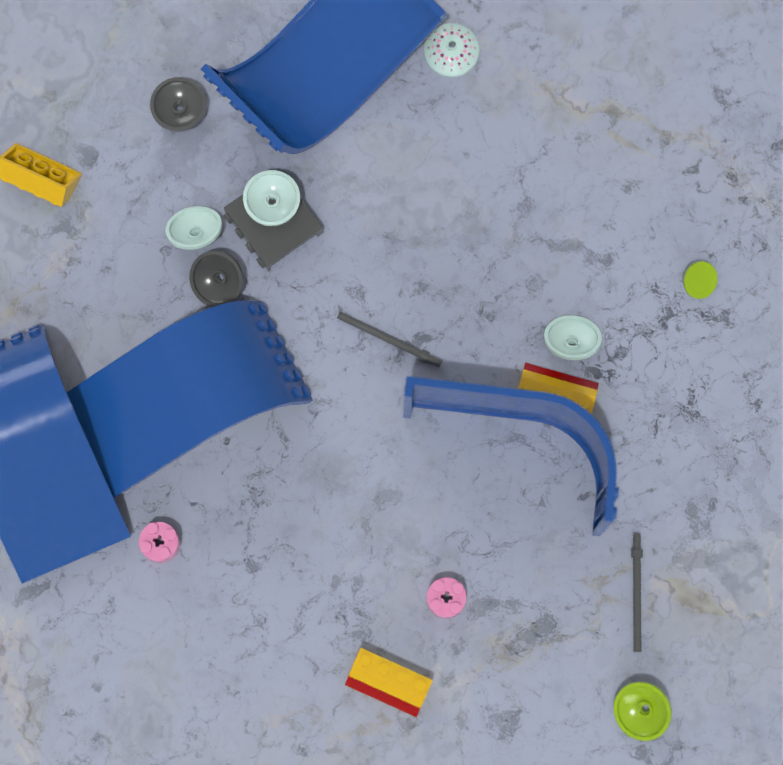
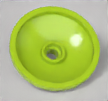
[613,682,672,741]

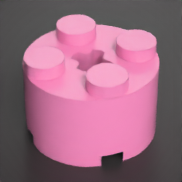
[139,522,180,563]
[426,578,466,619]

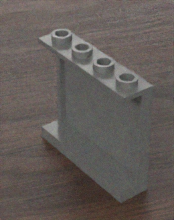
[223,169,324,272]

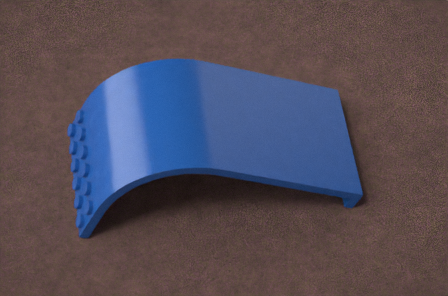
[201,0,448,154]
[67,301,313,498]
[0,324,131,584]
[403,376,619,536]

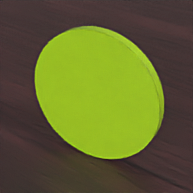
[683,261,718,299]

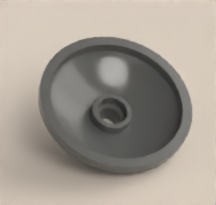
[150,77,207,132]
[189,250,244,307]

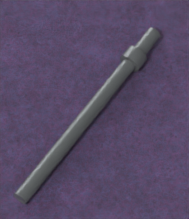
[337,312,443,368]
[631,534,643,652]

